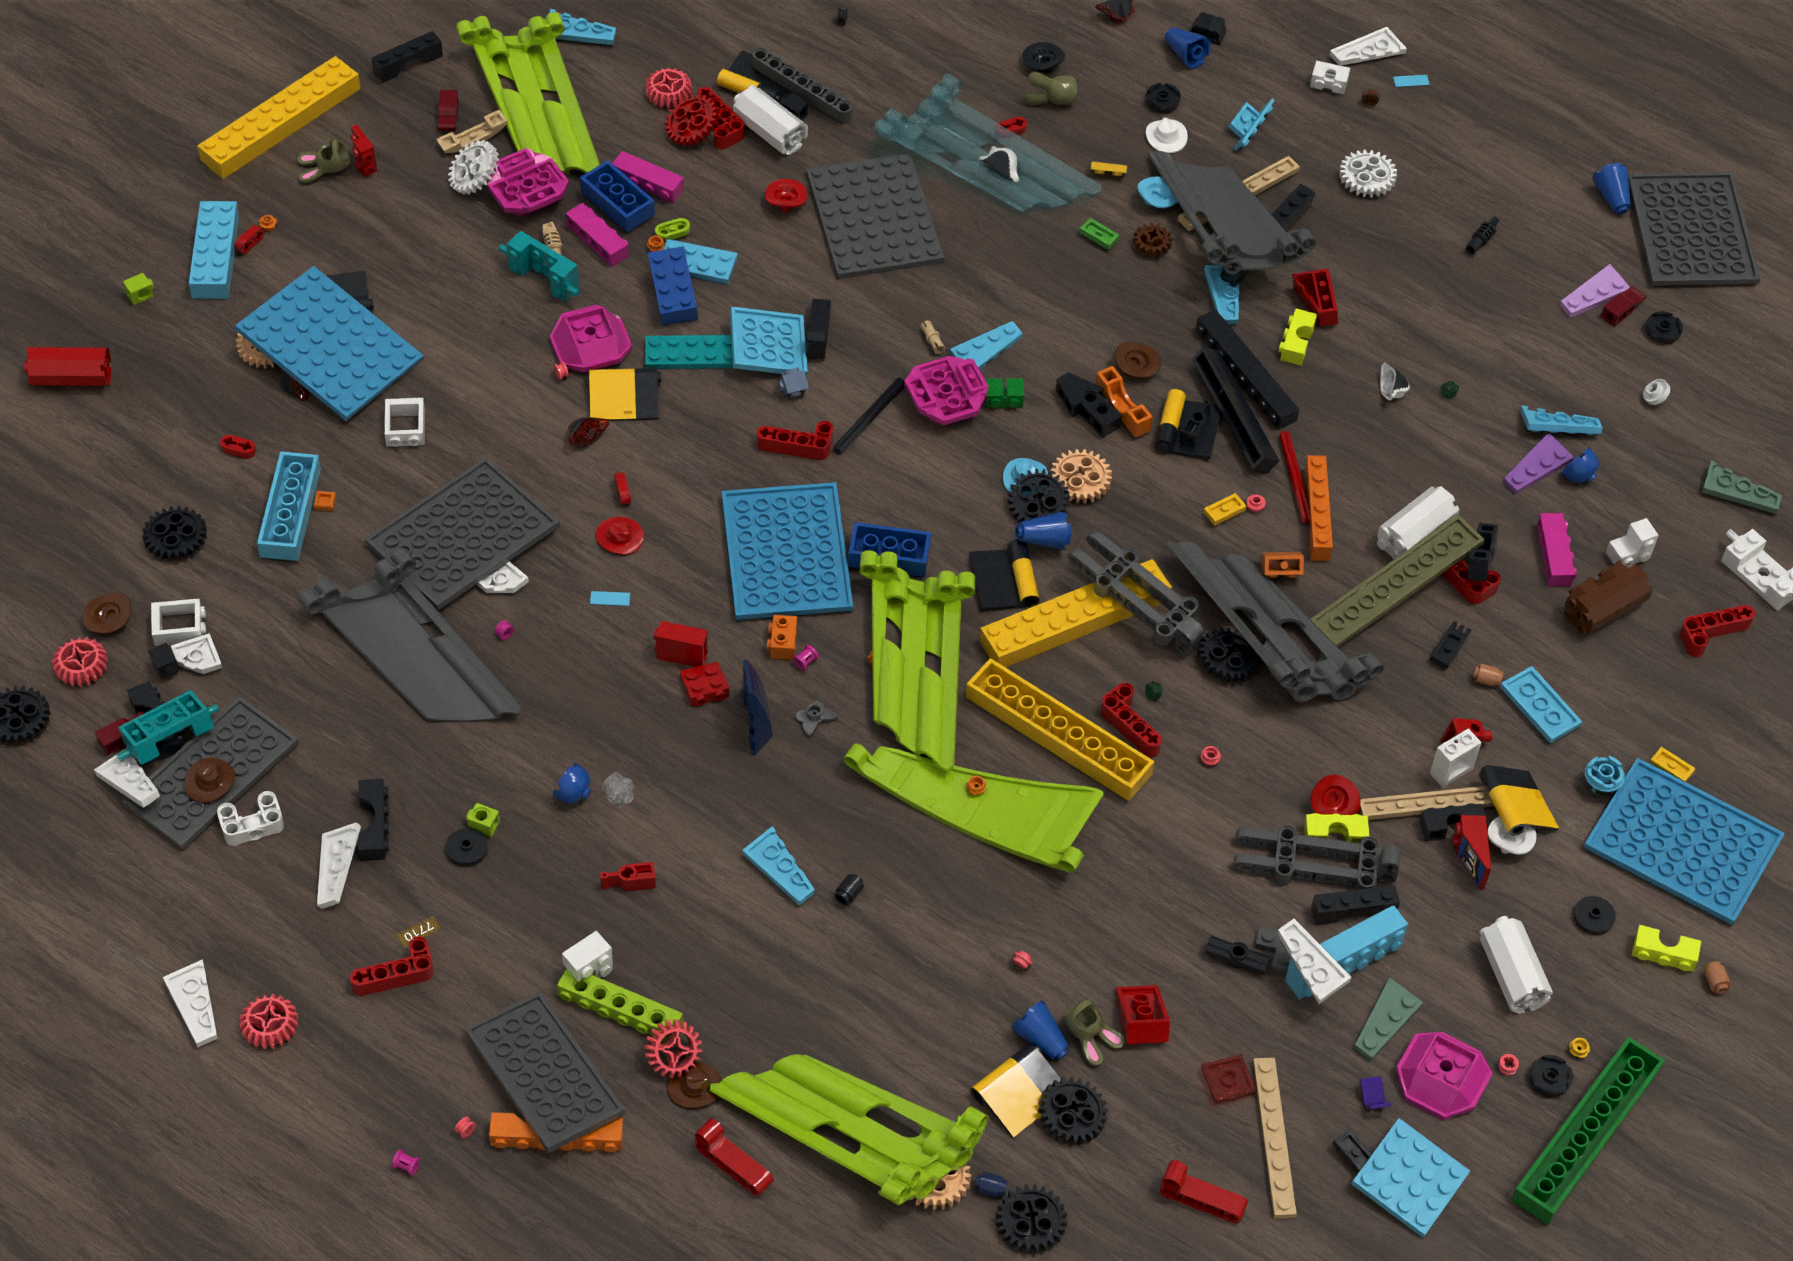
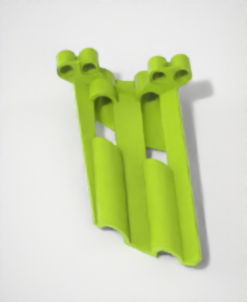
[456,12,600,174]
[859,550,975,771]
[709,1054,989,1205]

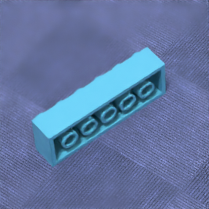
[189,201,240,299]
[257,451,321,561]
[1285,905,1408,1000]

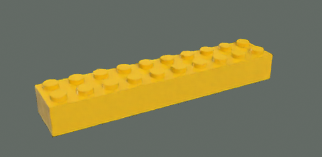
[197,56,361,179]
[979,559,1172,668]
[966,658,1154,801]

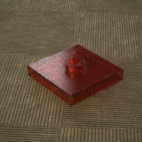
[1201,1054,1257,1105]

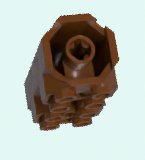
[1564,560,1653,634]

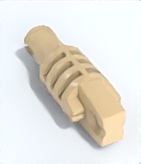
[543,222,563,254]

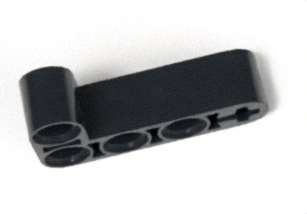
[806,298,831,359]

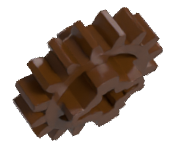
[1133,223,1172,258]

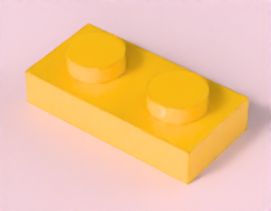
[1091,161,1127,176]
[1203,493,1246,526]
[1649,747,1696,782]

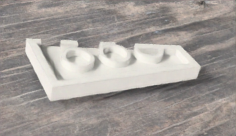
[1330,27,1407,66]
[94,748,160,808]
[317,823,361,909]
[1277,919,1351,1004]
[163,959,218,1047]

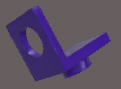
[1360,1076,1391,1109]

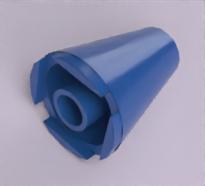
[1165,27,1211,69]
[1592,163,1631,215]
[1015,512,1071,551]
[1011,1001,1069,1060]

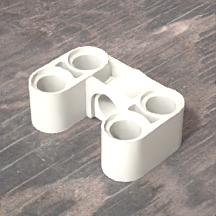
[217,791,284,846]

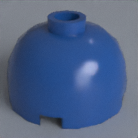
[1561,447,1599,484]
[553,762,591,804]

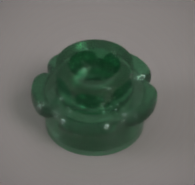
[1440,381,1459,399]
[1145,681,1163,701]

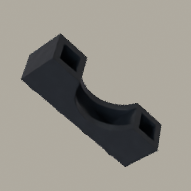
[371,31,443,83]
[1468,523,1498,581]
[127,681,183,761]
[358,779,389,861]
[1311,885,1400,925]

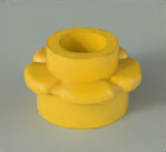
[1569,1038,1590,1058]

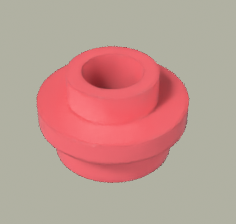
[1246,495,1266,513]
[1200,746,1221,766]
[1012,951,1033,970]

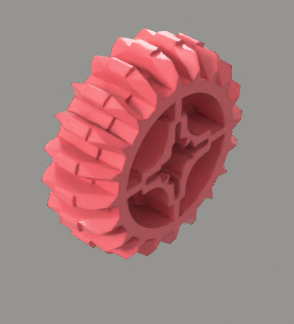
[645,67,692,110]
[52,636,108,687]
[239,994,298,1050]
[644,1019,703,1078]

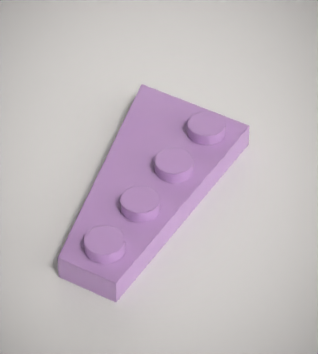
[1560,264,1630,318]

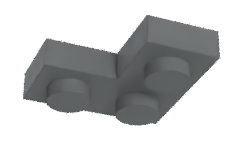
[1255,926,1292,974]

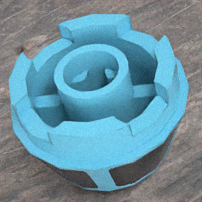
[1585,756,1625,796]

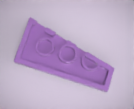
[1503,433,1574,495]

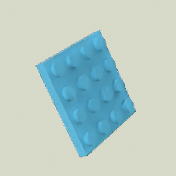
[730,306,808,375]
[1351,1118,1470,1238]

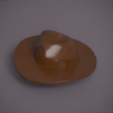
[1115,342,1161,378]
[82,593,132,634]
[184,757,235,803]
[667,1062,722,1109]

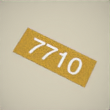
[396,916,441,947]

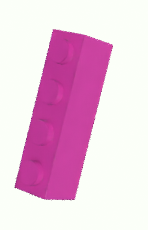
[612,151,684,203]
[566,203,629,267]
[1537,513,1577,587]

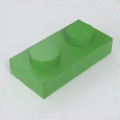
[1079,218,1120,250]

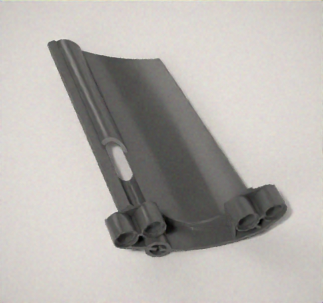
[1148,151,1316,274]
[298,548,522,722]

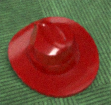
[765,179,807,212]
[596,517,644,555]
[1310,774,1361,815]

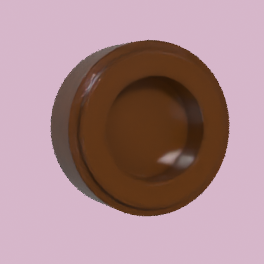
[1362,89,1380,105]

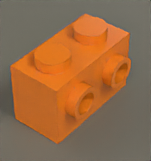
[1261,552,1304,578]
[767,615,797,660]

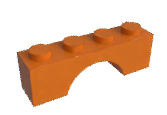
[1095,366,1153,438]

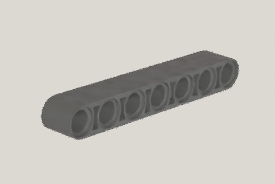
[752,47,852,123]

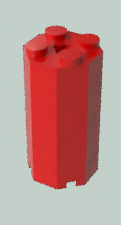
[24,346,112,386]

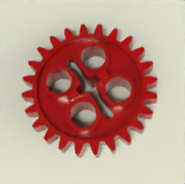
[664,94,720,147]

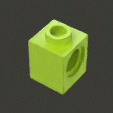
[123,273,154,305]
[466,803,500,838]

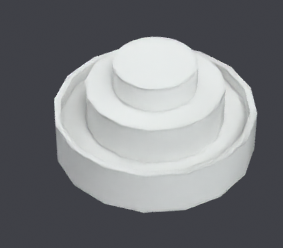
[1643,379,1670,405]

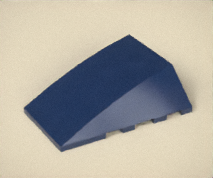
[742,660,773,756]

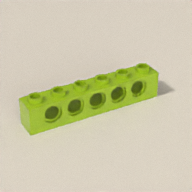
[557,969,683,1042]

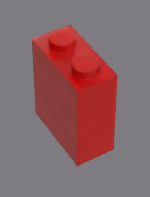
[653,621,708,667]

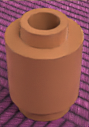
[1472,663,1503,687]
[1704,961,1731,994]

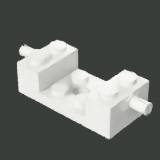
[1721,529,1793,611]

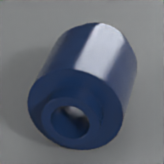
[974,1171,1008,1198]

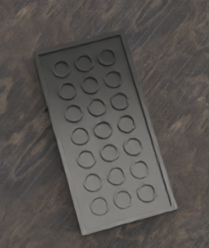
[122,696,299,850]
[465,992,625,1153]

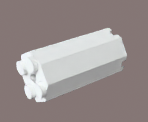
[733,85,808,155]
[1377,486,1460,559]
[1479,916,1553,1014]

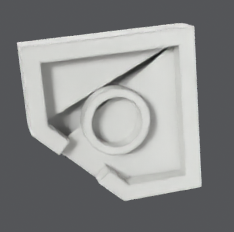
[476,562,529,593]
[171,633,222,674]

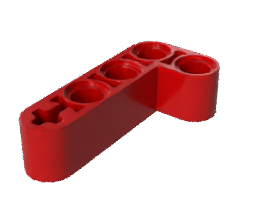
[697,87,744,150]
[757,421,833,460]
[1442,560,1501,604]
[1679,605,1755,657]
[1100,683,1162,757]
[350,936,434,996]
[695,1118,774,1197]
[1160,1160,1248,1223]

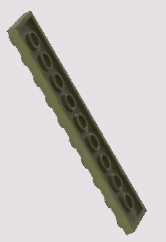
[1310,514,1484,648]

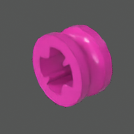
[494,620,515,640]

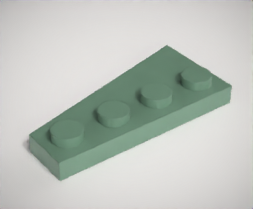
[1702,460,1782,514]
[1354,978,1423,1061]

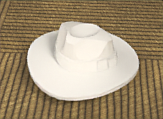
[1146,118,1187,154]
[1487,816,1536,855]

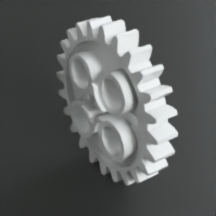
[448,140,499,195]
[1339,149,1397,198]

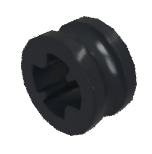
[837,8,848,24]

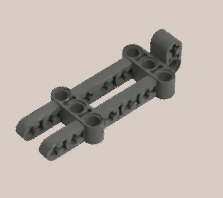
[1067,530,1204,656]
[1233,825,1401,890]

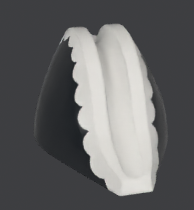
[979,146,1019,182]
[1380,362,1410,400]

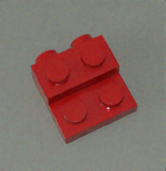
[350,124,377,177]
[680,661,729,707]

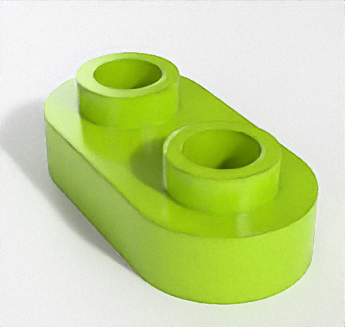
[655,218,690,241]

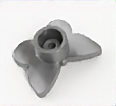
[796,701,838,737]

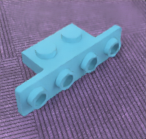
[1228,98,1275,151]

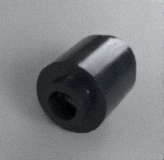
[834,874,864,905]

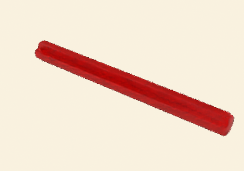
[1279,431,1310,524]

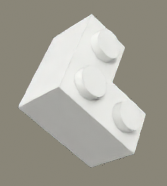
[1606,518,1659,566]
[562,930,613,981]

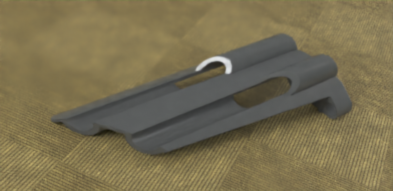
[1166,540,1384,702]

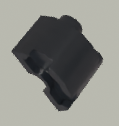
[1189,12,1226,45]

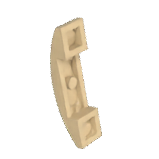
[436,109,508,153]

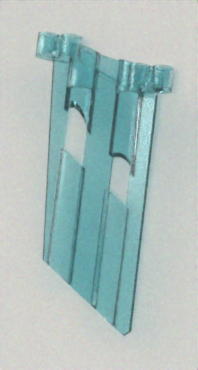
[873,73,1102,211]

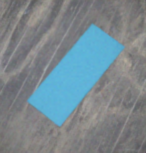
[1393,75,1430,87]
[590,591,630,606]

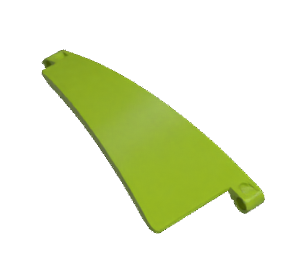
[843,743,1104,873]

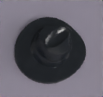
[1022,42,1065,73]

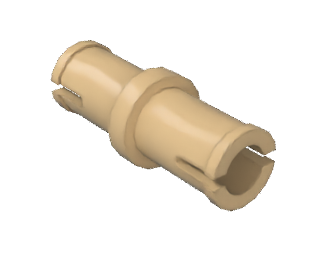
[920,320,945,354]

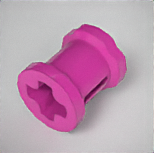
[793,645,819,671]
[392,1149,421,1176]

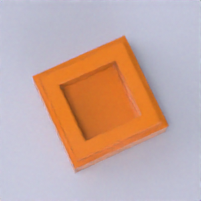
[313,491,336,512]

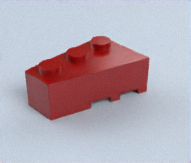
[1292,268,1338,327]

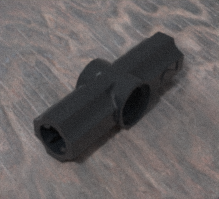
[1205,936,1271,975]

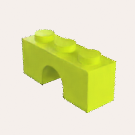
[1278,309,1317,366]
[1304,813,1369,843]
[1631,925,1701,972]

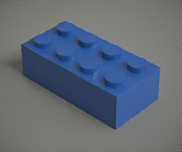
[580,160,655,233]
[648,246,698,326]
[848,522,931,577]

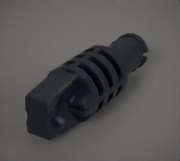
[1465,216,1500,255]

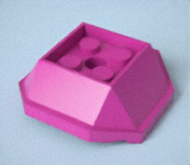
[488,148,569,217]
[550,305,632,372]
[904,356,989,426]
[1396,1032,1493,1121]

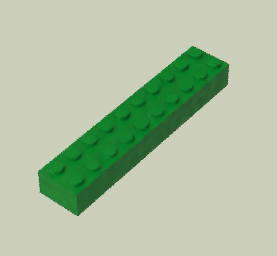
[1511,1036,1665,1225]

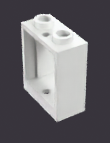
[385,398,425,447]
[151,599,206,646]
[1430,728,1482,788]

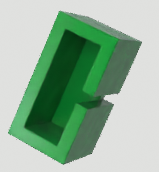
[985,378,1024,408]

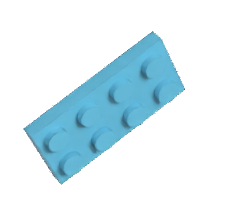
[663,239,738,284]
[1500,666,1582,743]

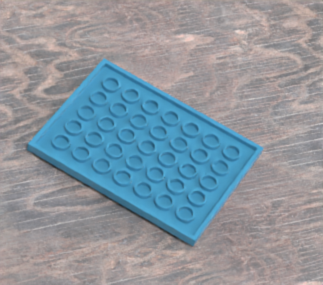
[235,266,424,421]
[722,482,853,620]
[1583,758,1785,926]

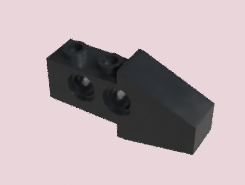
[1055,372,1122,438]

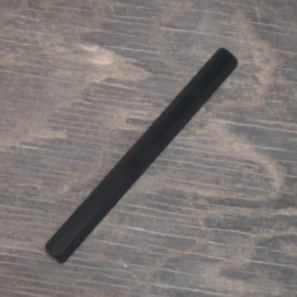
[833,377,904,454]

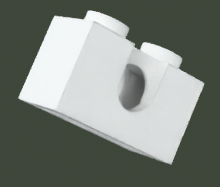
[1310,61,1350,95]

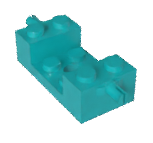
[498,231,580,302]
[117,690,219,765]

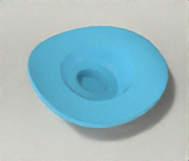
[1137,176,1178,208]
[1003,458,1048,496]

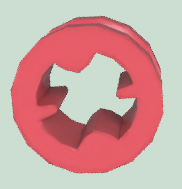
[553,361,569,380]
[1498,1054,1519,1076]
[454,1116,476,1139]

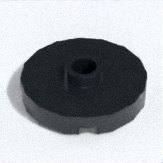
[1146,83,1181,112]
[1645,311,1683,343]
[446,828,488,866]
[1574,896,1616,935]
[1529,1055,1573,1096]

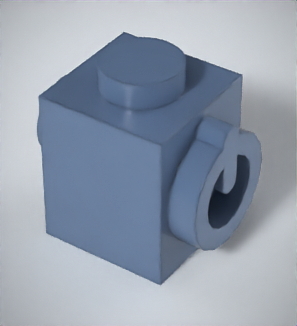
[778,367,809,397]

